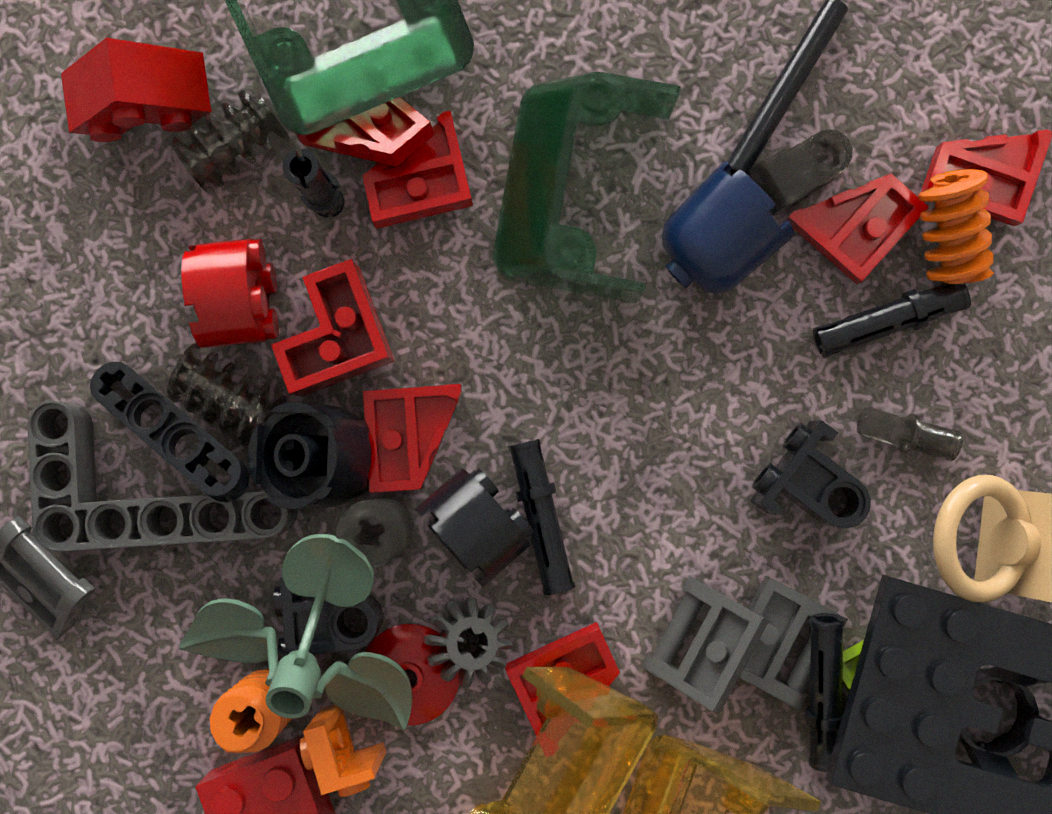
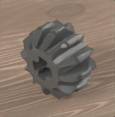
[424,598,513,688]

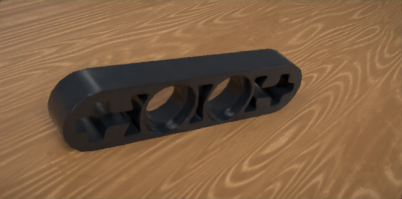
[90,362,250,503]

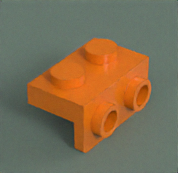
[300,704,386,797]

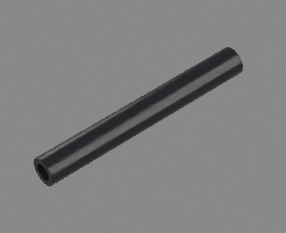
[727,0,848,175]

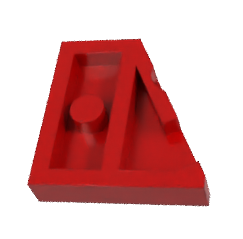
[293,69,435,166]
[362,110,473,229]
[921,129,1052,227]
[505,622,620,757]

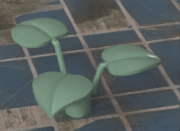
[179,534,413,730]

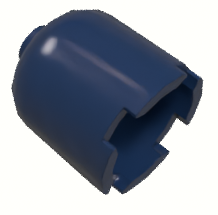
[662,161,795,294]

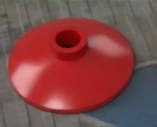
[365,623,460,726]

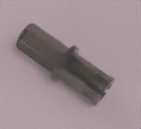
[857,407,963,462]

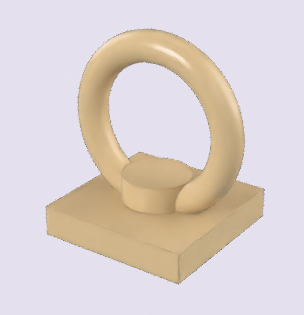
[933,475,1052,603]

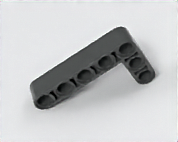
[27,401,298,552]

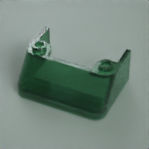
[225,0,474,135]
[493,72,681,304]

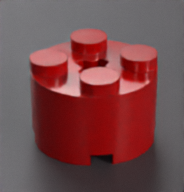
[181,239,279,348]

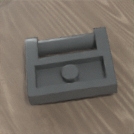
[0,516,96,640]
[641,576,769,713]
[739,576,848,710]

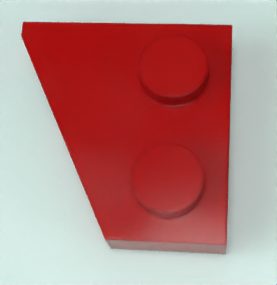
[785,173,929,285]
[363,384,462,493]

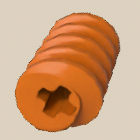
[918,169,994,284]
[210,669,292,753]

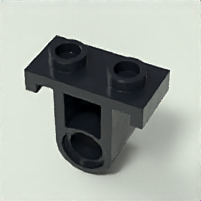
[750,420,871,528]
[273,577,384,661]

